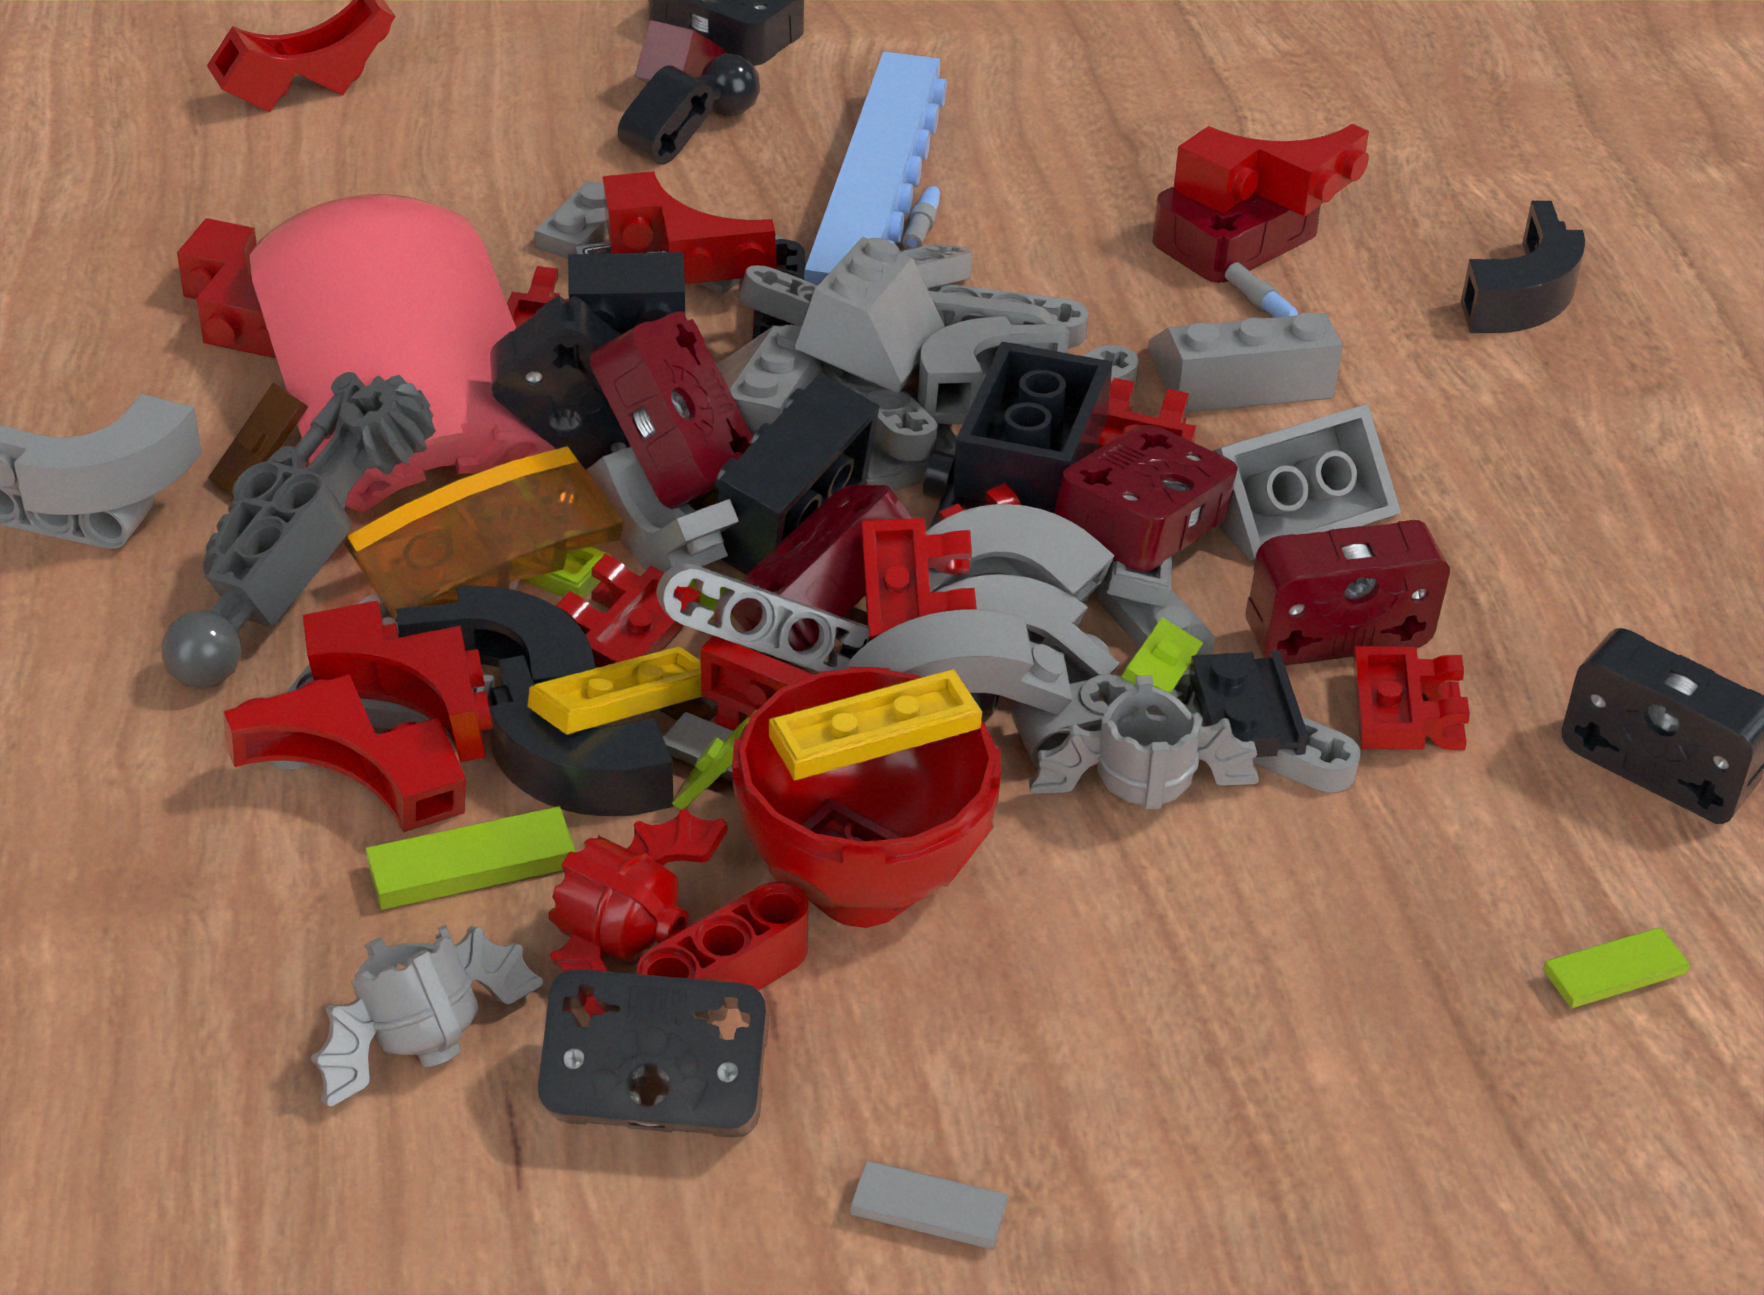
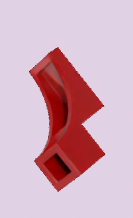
[207,0,396,112]
[1173,124,1369,217]
[602,171,777,284]
[177,218,277,359]
[303,600,493,763]
[223,674,466,833]

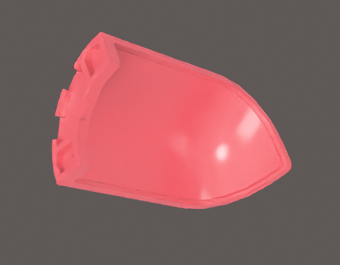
[250,194,555,513]

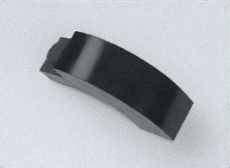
[1460,200,1585,333]
[396,586,595,685]
[489,655,674,816]

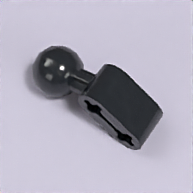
[618,53,761,164]

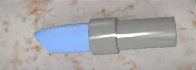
[902,186,940,249]
[1225,262,1298,318]

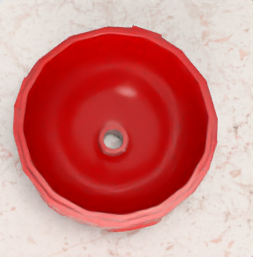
[732,666,1001,928]

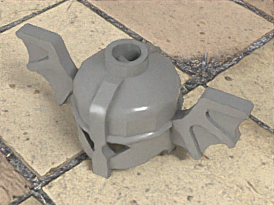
[1028,676,1259,810]
[311,925,543,1106]

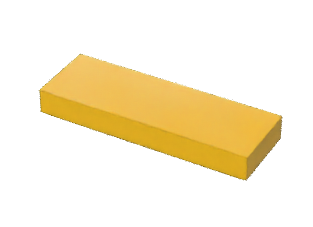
[527,646,702,735]
[769,669,982,781]

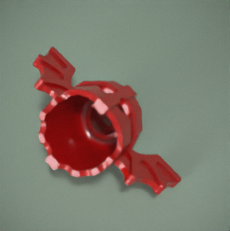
[548,809,728,1018]

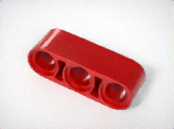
[637,881,809,991]

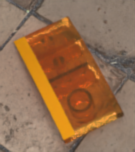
[345,446,624,625]

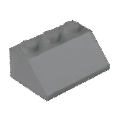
[795,236,945,393]
[1148,313,1343,412]
[716,325,825,436]
[1213,404,1401,561]

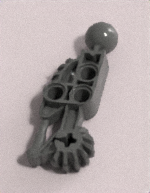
[162,372,436,688]

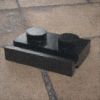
[1189,650,1308,758]

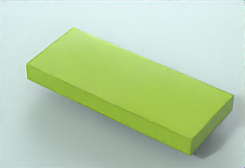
[1121,617,1203,694]
[672,710,757,810]
[1543,927,1690,1009]

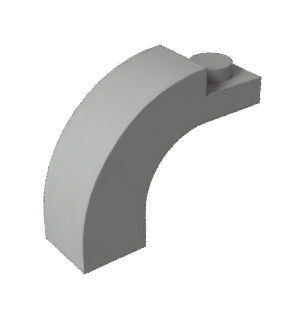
[917,316,1070,424]
[0,394,202,515]
[586,447,739,573]
[926,504,1114,602]
[936,574,1120,696]
[842,610,1072,715]

